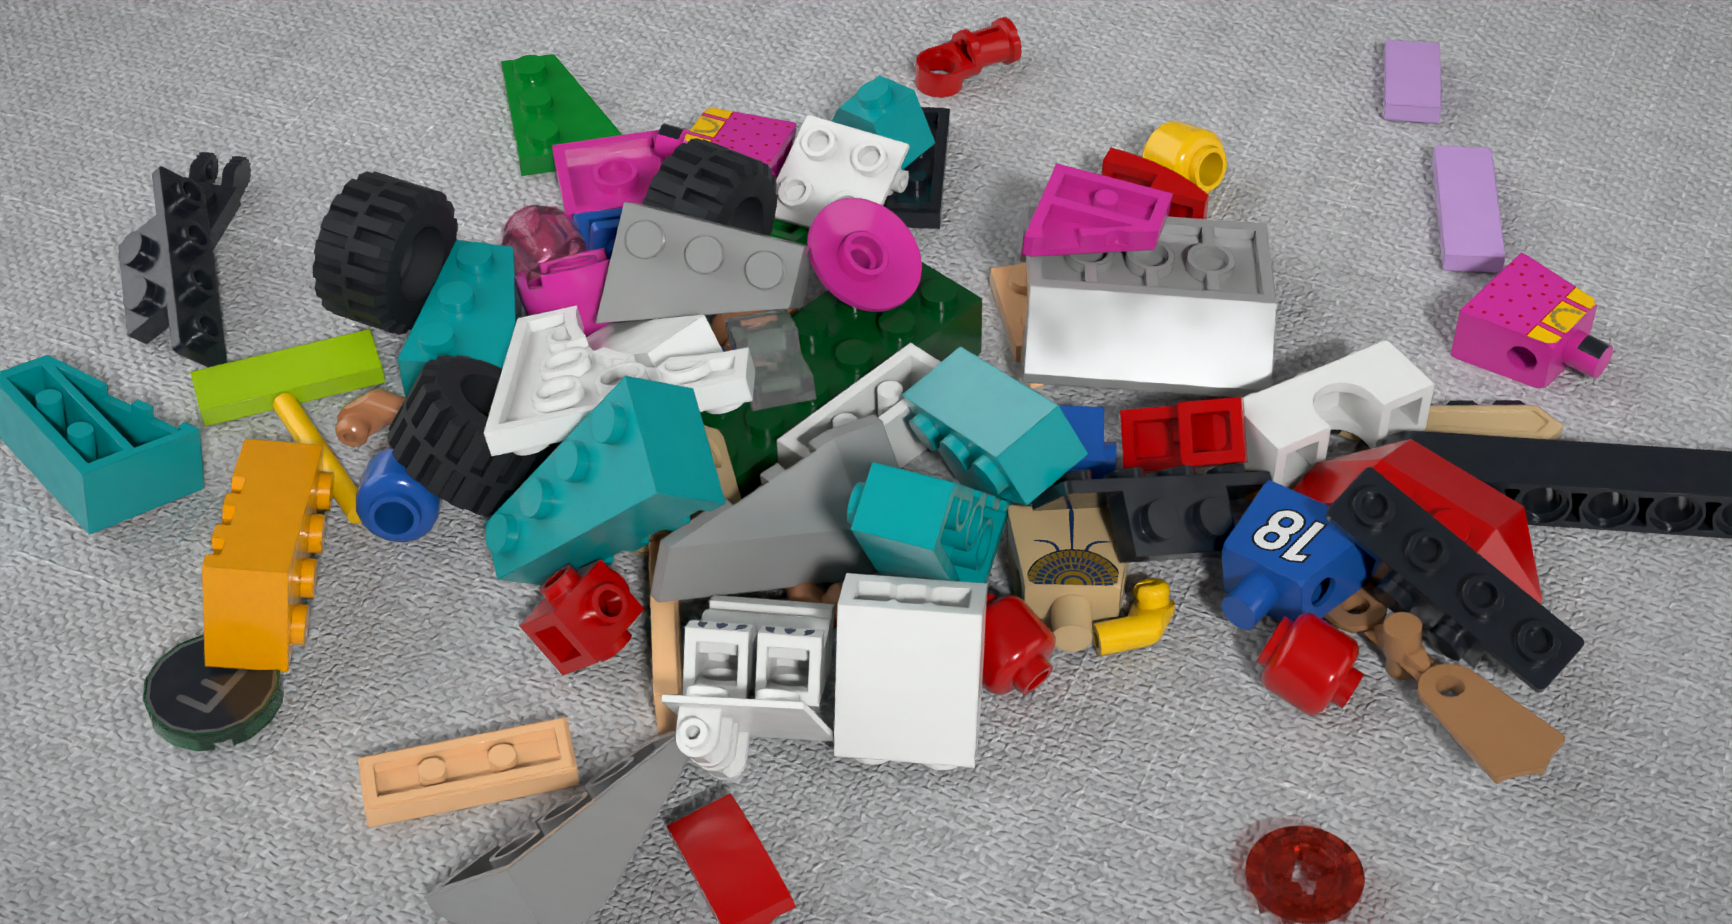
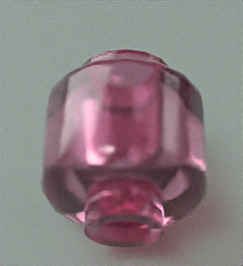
[501,205,586,280]

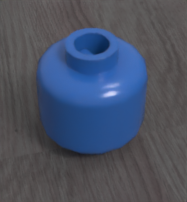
[356,448,443,543]

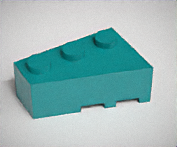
[0,355,204,535]

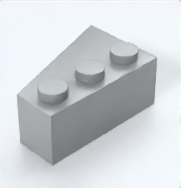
[596,202,812,323]

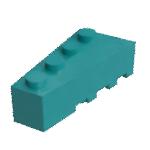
[485,376,726,585]
[847,462,1012,584]

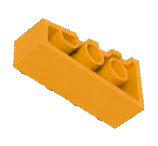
[202,439,334,672]

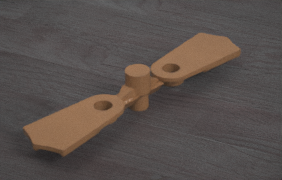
[1323,582,1565,784]

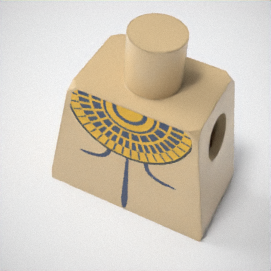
[1007,505,1130,652]

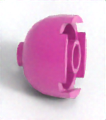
[514,248,624,337]

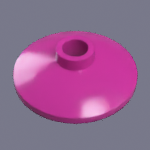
[807,198,922,312]

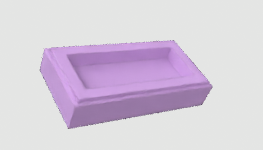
[1383,39,1442,124]

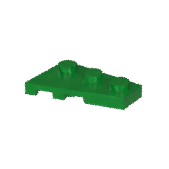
[501,54,622,176]

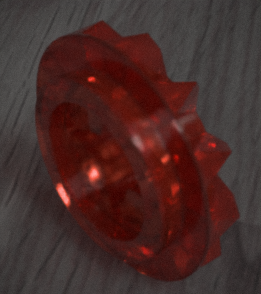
[1245,826,1365,924]

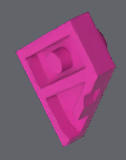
[1022,163,1173,257]

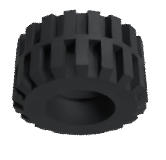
[642,138,778,236]
[312,171,458,335]
[387,355,563,517]

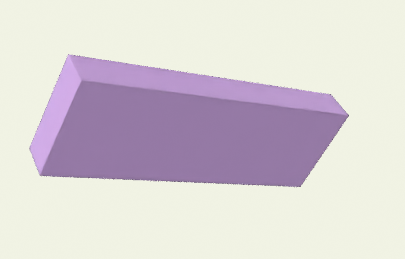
[1432,145,1505,273]

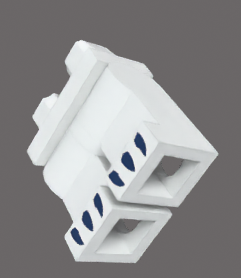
[683,595,835,707]

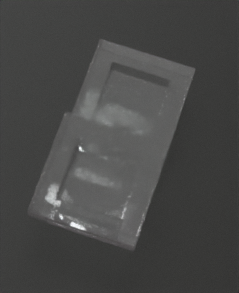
[725,309,816,411]

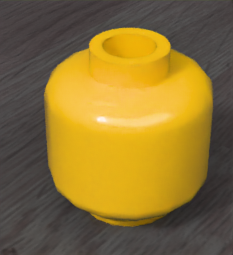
[1142,120,1227,194]

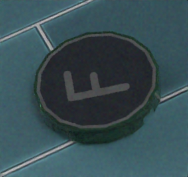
[142,634,284,752]

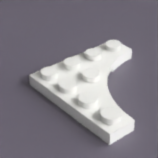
[484,305,755,456]

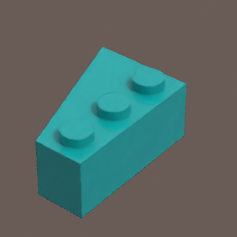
[397,240,522,397]
[902,346,1088,506]

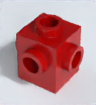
[519,559,644,675]

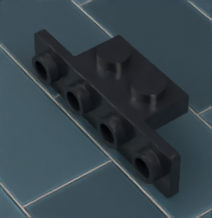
[118,166,227,368]
[1031,463,1272,563]
[1326,467,1584,693]

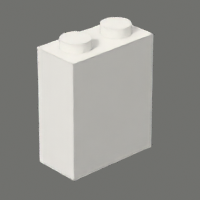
[834,573,987,770]

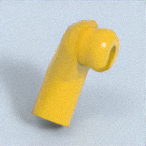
[1092,578,1175,657]

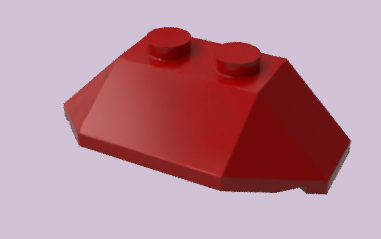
[1293,439,1542,604]

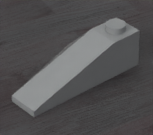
[650,414,899,602]
[424,730,690,924]

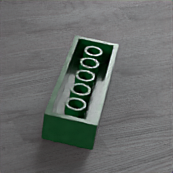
[700,262,982,500]

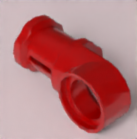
[915,17,1022,98]

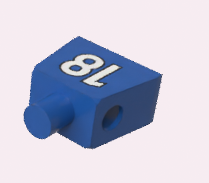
[1221,480,1376,630]

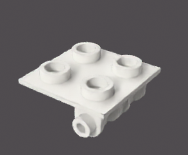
[775,114,910,229]
[661,685,834,781]

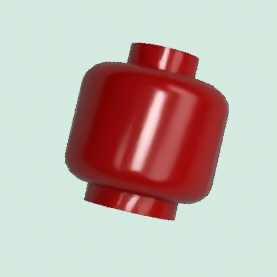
[982,593,1056,696]
[1256,612,1364,716]

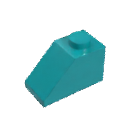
[831,75,935,170]

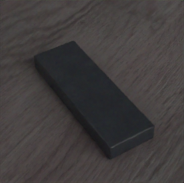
[884,107,950,229]

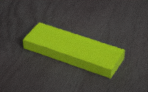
[190,329,385,427]

